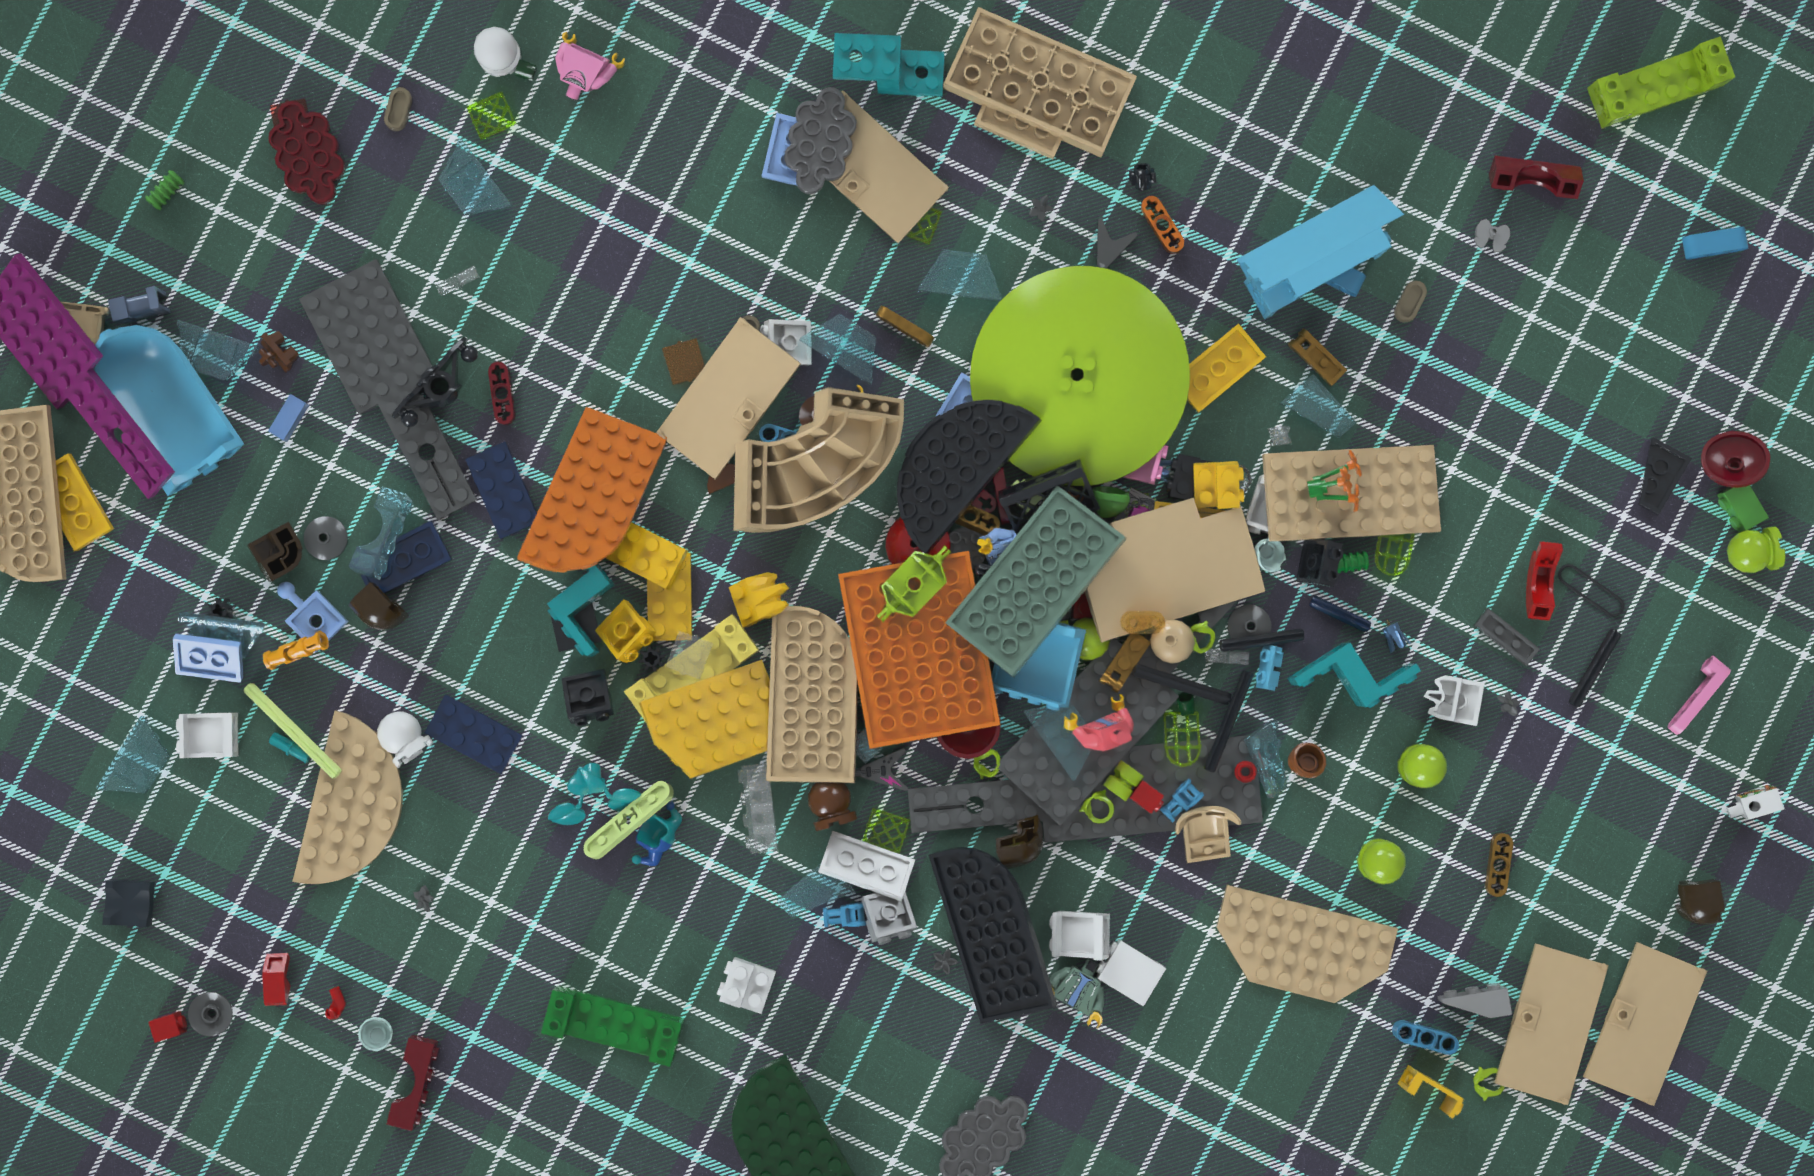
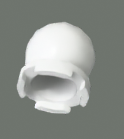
[474,27,521,77]
[377,712,434,768]

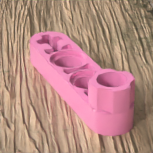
[1667,656,1731,735]

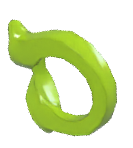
[1190,621,1215,654]
[973,749,1001,779]
[1079,789,1114,824]
[1473,1067,1505,1101]

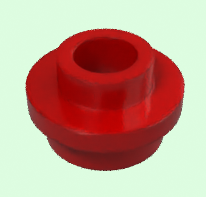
[1234,761,1257,783]

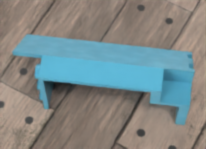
[1236,185,1404,320]

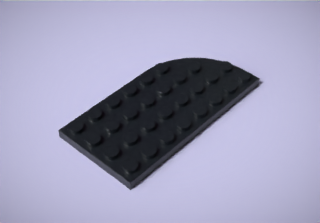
[928,847,1058,1023]

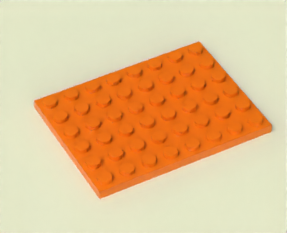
[838,551,1000,749]

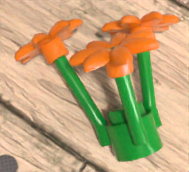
[1307,450,1362,512]

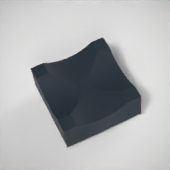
[102,879,155,927]

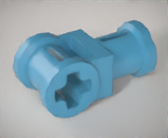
[1160,778,1205,823]
[823,902,866,927]

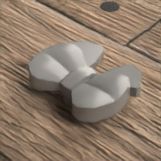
[1474,219,1510,253]

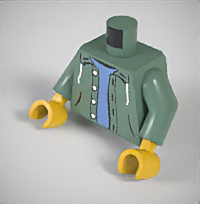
[1050,959,1104,1028]

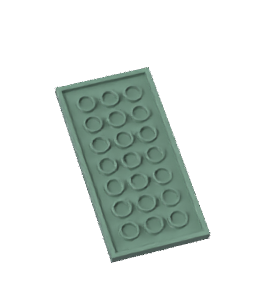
[945,486,1126,678]

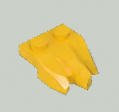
[729,572,789,627]

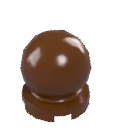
[808,782,857,831]

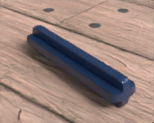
[1309,596,1371,632]

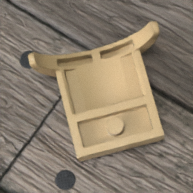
[60,301,109,345]
[1175,806,1241,863]

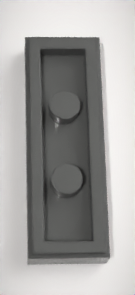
[1473,608,1540,666]

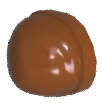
[1288,742,1326,778]

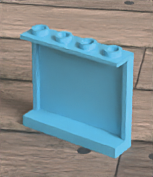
[992,622,1086,711]

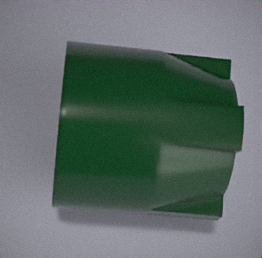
[515,59,537,81]
[1176,692,1195,716]

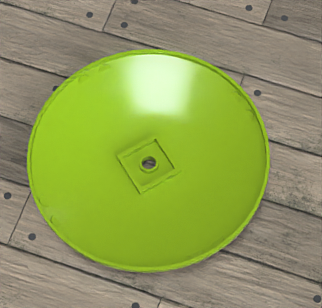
[970,266,1190,486]

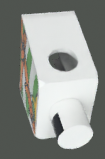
[1726,784,1784,820]

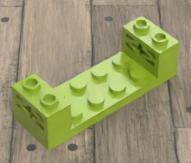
[1587,36,1735,128]

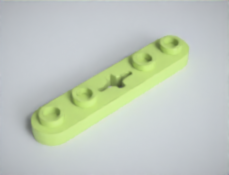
[584,781,674,859]

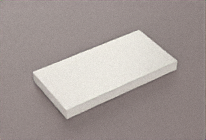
[818,831,915,901]

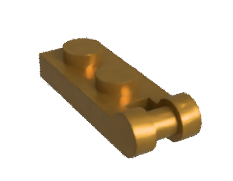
[1288,328,1347,386]
[1099,632,1151,693]

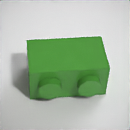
[1717,486,1769,532]

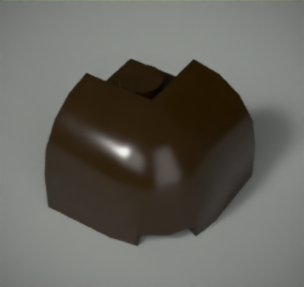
[247,522,303,582]
[348,582,409,630]
[996,815,1043,869]
[1675,879,1725,925]

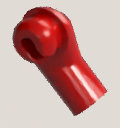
[325,986,346,1020]

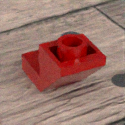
[262,953,291,1006]

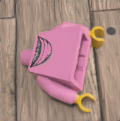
[555,32,625,100]

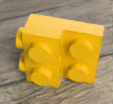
[1193,461,1244,509]
[595,599,656,663]

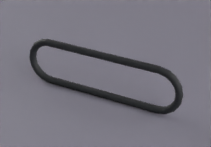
[1558,564,1625,617]

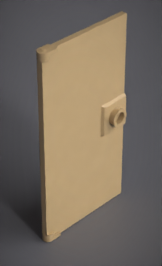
[830,90,949,243]
[656,317,801,479]
[1583,942,1707,1106]
[1494,943,1609,1105]

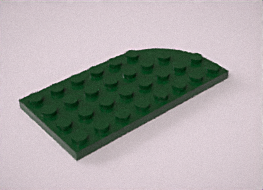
[732,1054,855,1176]

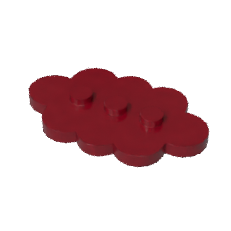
[268,100,346,205]

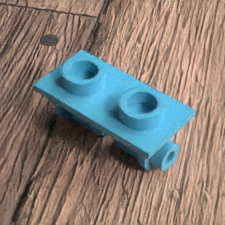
[1256,645,1284,691]

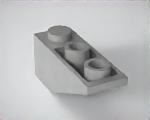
[1437,983,1512,1018]

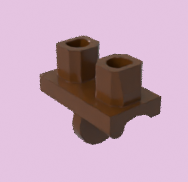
[259,331,299,373]

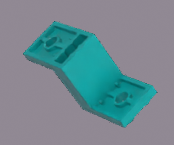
[833,33,944,97]
[547,563,615,657]
[1287,642,1421,708]

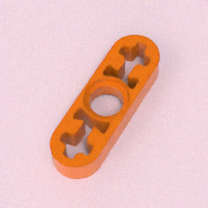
[1141,196,1184,254]

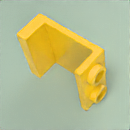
[1397,1065,1464,1118]

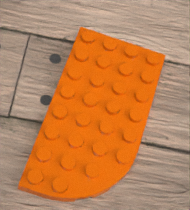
[517,407,667,572]

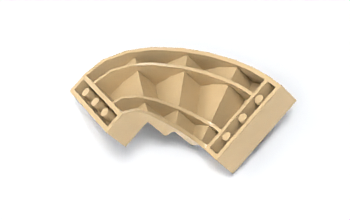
[734,388,904,533]

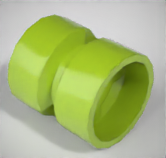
[1103,760,1144,802]

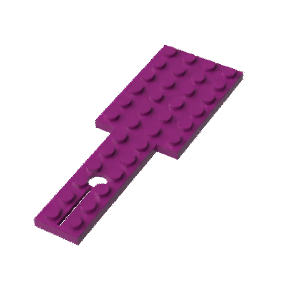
[0,253,175,499]

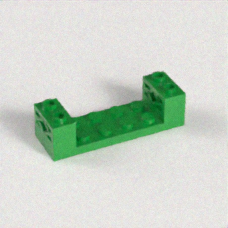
[541,985,685,1067]

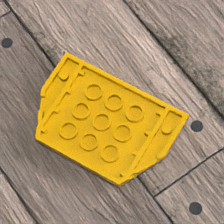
[639,660,770,779]

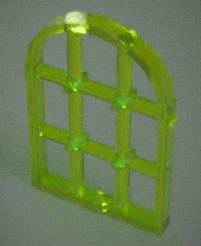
[1375,534,1415,576]
[1163,711,1201,767]

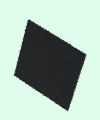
[551,603,601,652]

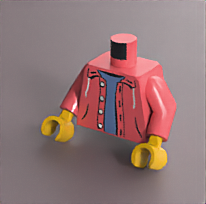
[1064,694,1134,751]

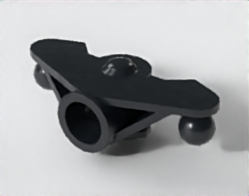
[392,337,478,427]

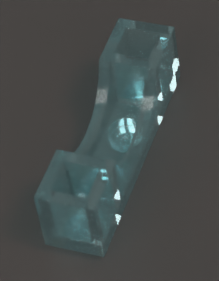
[349,487,413,580]

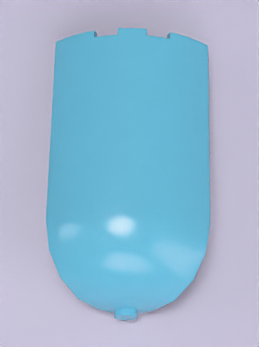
[94,325,244,496]

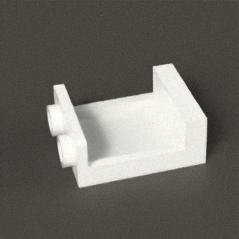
[1245,475,1269,538]
[176,713,239,758]
[1049,911,1110,960]
[1096,939,1166,1006]

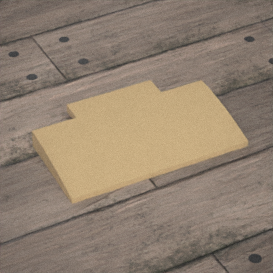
[943,7,1137,159]
[1084,498,1265,642]

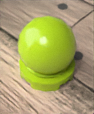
[1727,526,1785,573]
[1060,617,1110,660]
[1398,744,1447,788]
[1357,838,1406,885]

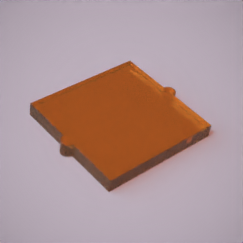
[662,338,705,385]

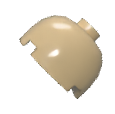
[1150,620,1195,664]

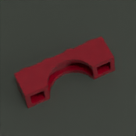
[1489,155,1584,199]
[386,1035,440,1131]

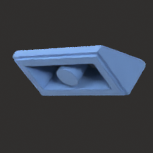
[268,394,309,442]

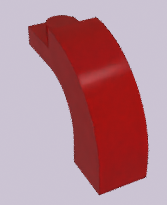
[1526,541,1563,621]

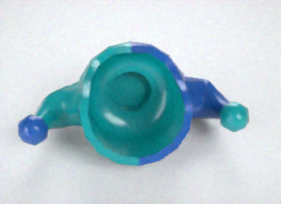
[632,801,682,866]

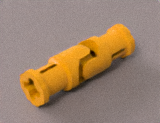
[263,631,329,670]

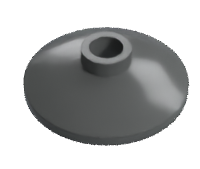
[304,516,348,560]
[1227,605,1271,638]
[188,992,233,1037]

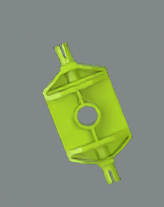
[877,546,951,622]

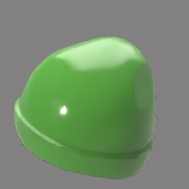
[1092,486,1130,518]

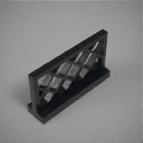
[998,459,1100,535]

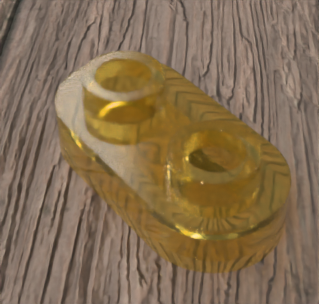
[1120,611,1165,634]

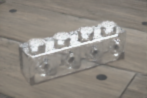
[738,762,778,854]

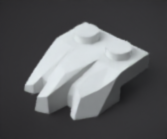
[1423,675,1485,726]

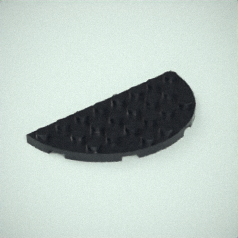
[897,400,1042,554]

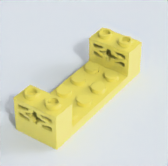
[624,614,760,722]

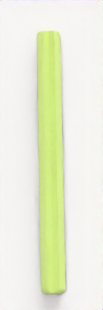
[244,683,342,778]

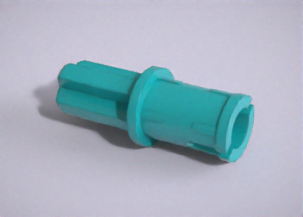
[269,732,311,763]

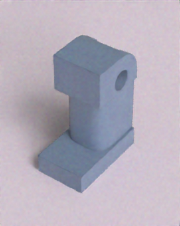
[108,286,171,324]

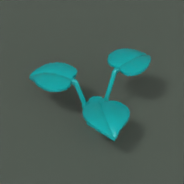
[548,763,642,825]

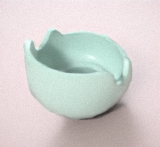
[1254,538,1286,573]
[358,1017,393,1051]

